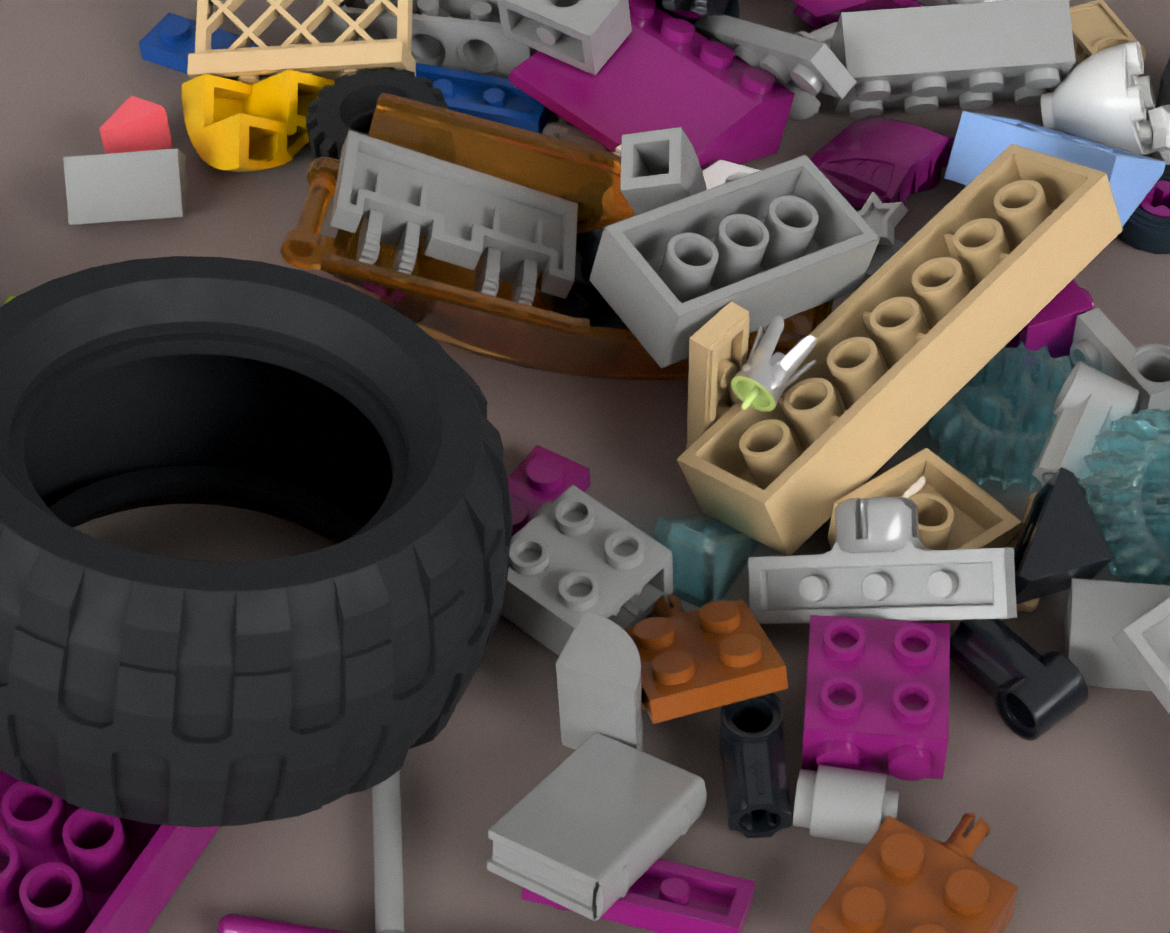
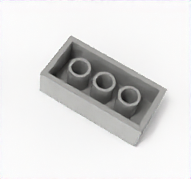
[829,0,1076,118]
[589,155,880,368]

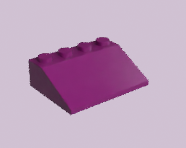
[509,0,795,171]
[0,770,220,933]

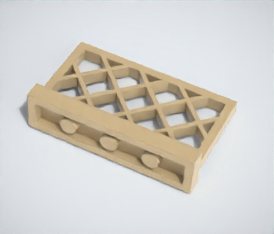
[187,0,416,84]

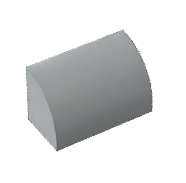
[63,148,188,225]
[1064,578,1170,691]
[556,610,643,752]

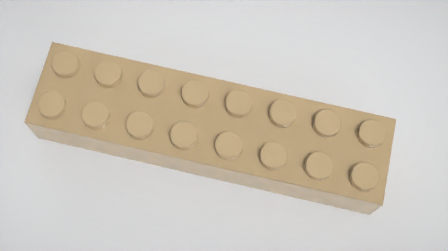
[676,144,1123,556]

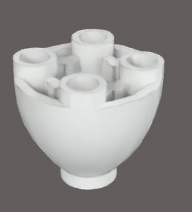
[1041,41,1157,155]

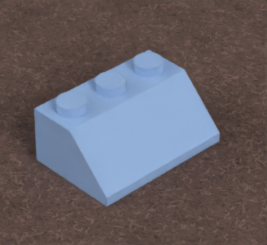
[944,111,1166,227]

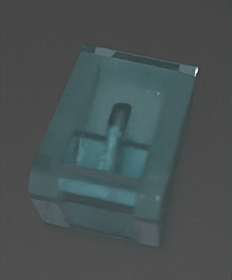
[654,514,759,608]

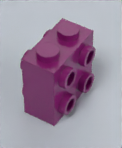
[801,615,950,781]

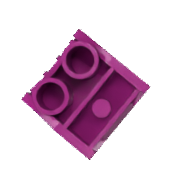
[810,115,955,209]

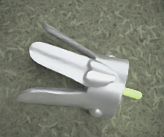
[731,315,817,412]

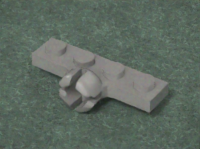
[693,14,857,121]
[748,496,1017,624]

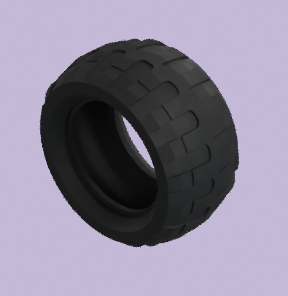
[0,256,513,827]

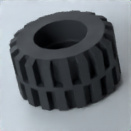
[306,67,453,197]

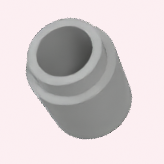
[793,764,900,844]

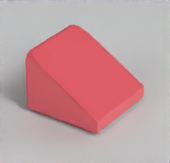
[99,95,173,154]

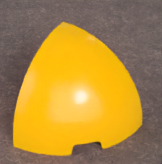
[181,69,335,172]

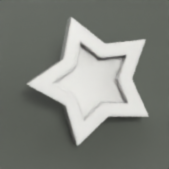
[1148,104,1170,165]
[857,191,909,246]

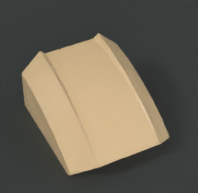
[827,448,1024,550]

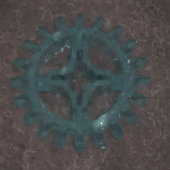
[929,340,1072,493]
[1078,409,1170,585]

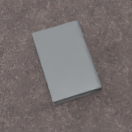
[487,732,707,921]

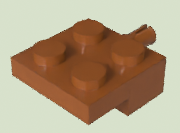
[624,594,788,724]
[810,813,1018,933]

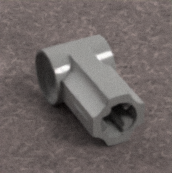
[1032,361,1139,496]

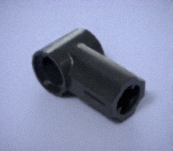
[950,619,1088,741]
[720,693,792,838]

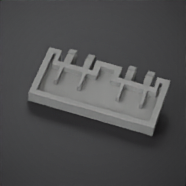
[329,130,578,319]

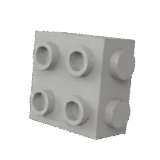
[500,485,673,656]

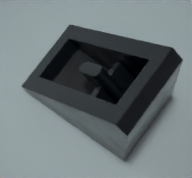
[1014,467,1114,604]

